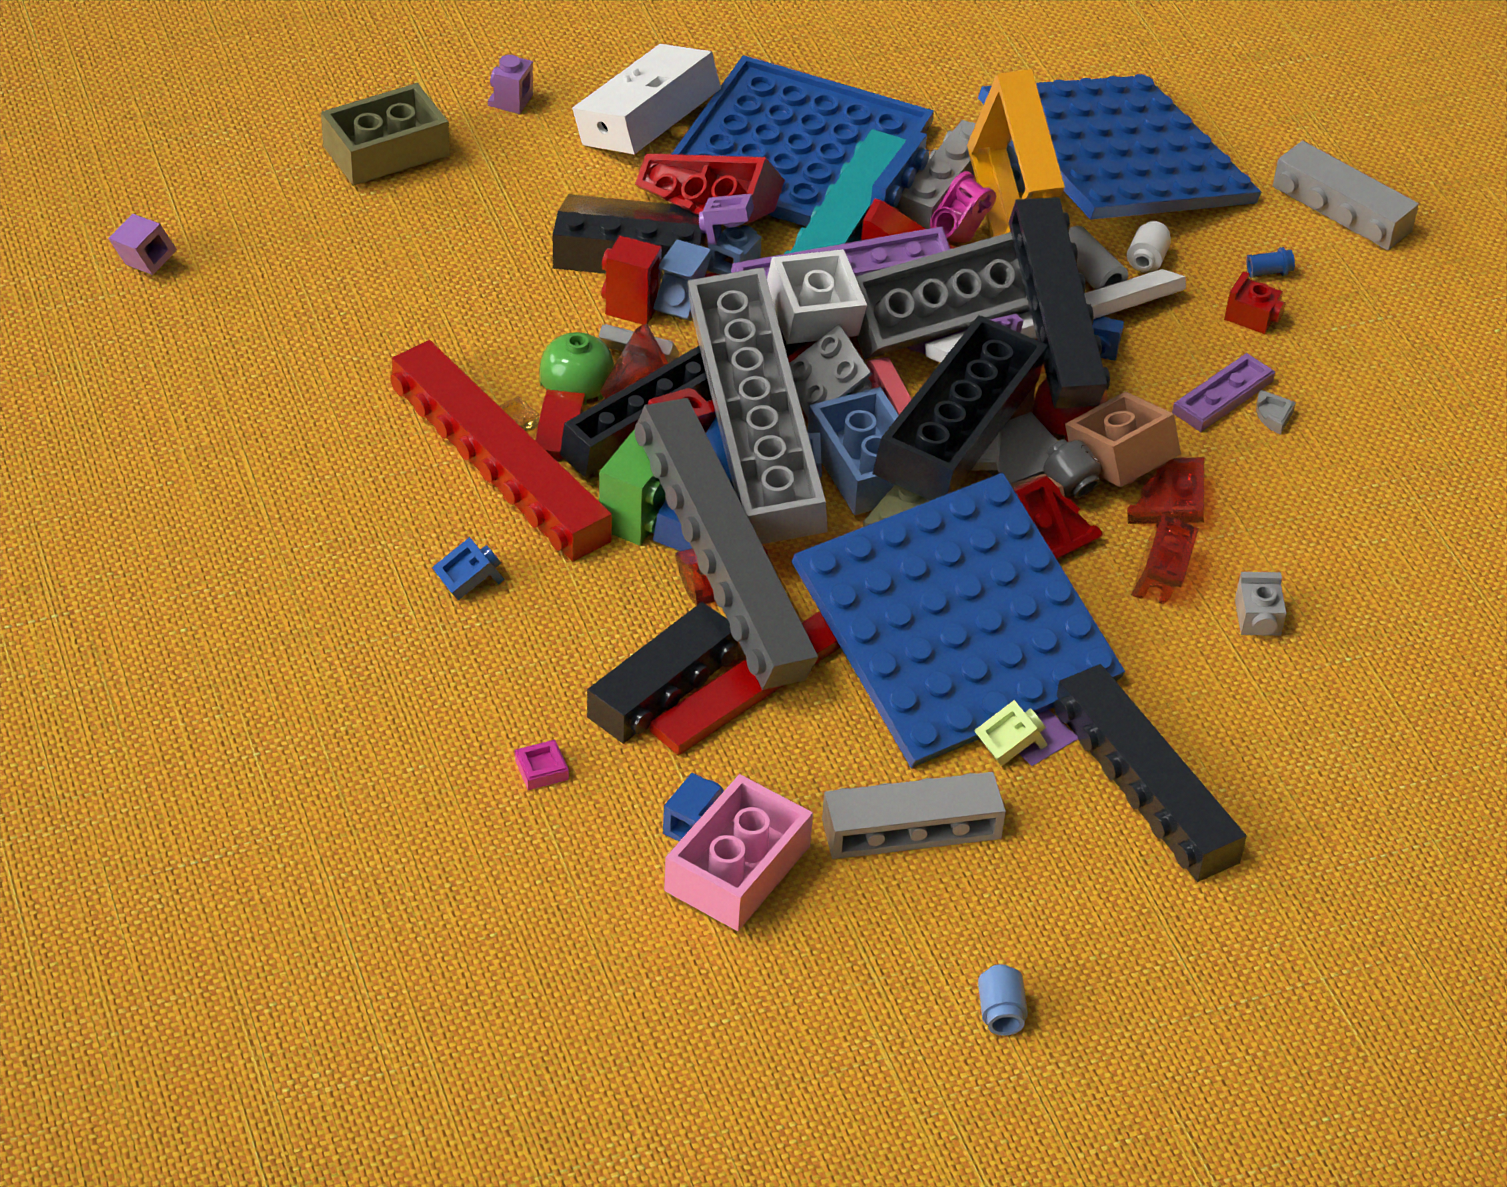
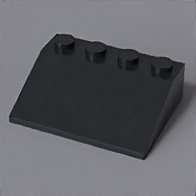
[553,194,706,279]

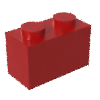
[601,236,662,326]

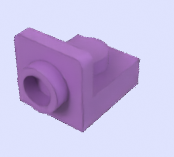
[699,194,754,245]

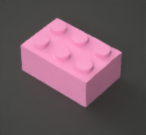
[664,774,813,931]

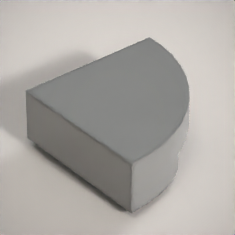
[1256,390,1296,435]

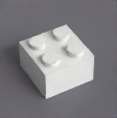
[767,249,867,344]

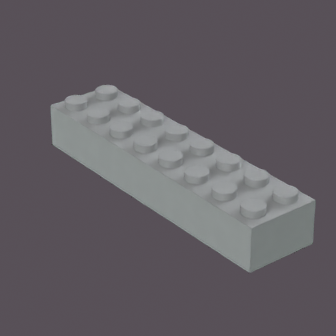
[688,267,828,544]

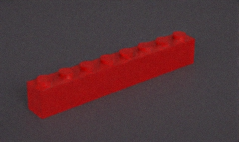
[390,340,612,562]

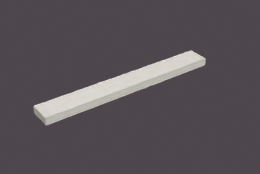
[925,269,1186,363]

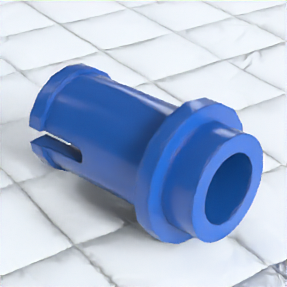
[1246,247,1295,278]

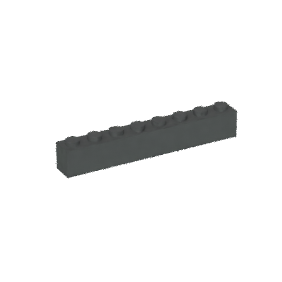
[635,398,818,690]

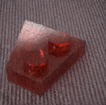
[1127,457,1205,524]

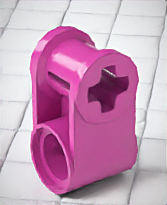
[930,171,996,243]

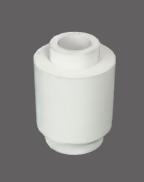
[1127,221,1171,273]

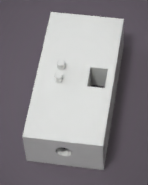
[572,44,721,154]

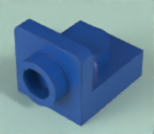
[1092,317,1124,361]
[432,537,505,600]

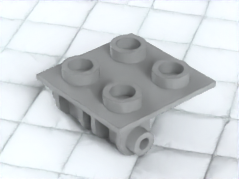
[789,324,872,416]

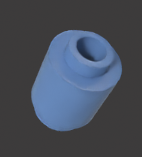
[978,964,1028,1035]

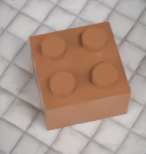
[1065,391,1181,487]

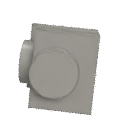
[1235,572,1286,636]

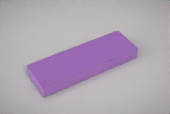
[1172,353,1275,432]

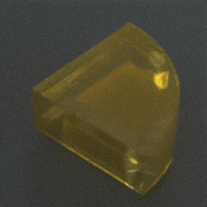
[500,396,540,431]

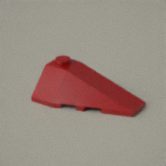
[635,154,785,224]

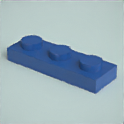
[870,130,929,207]

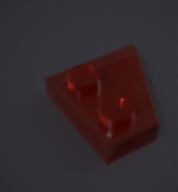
[600,324,668,400]

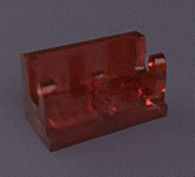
[1131,513,1199,604]

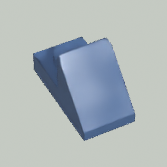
[653,240,713,321]

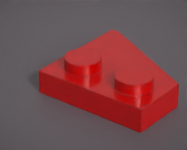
[1013,476,1103,559]

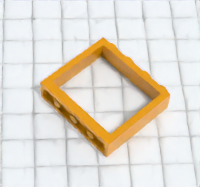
[967,69,1065,238]

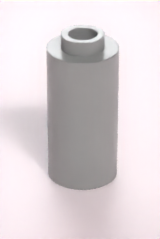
[1069,226,1128,290]

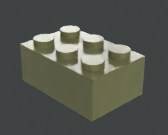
[321,83,450,186]

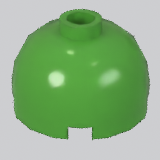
[539,332,615,405]

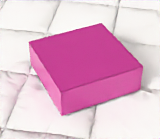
[514,740,569,790]

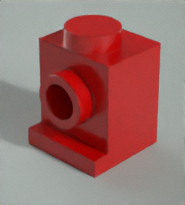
[1224,271,1286,334]

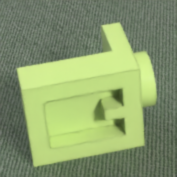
[974,700,1047,766]

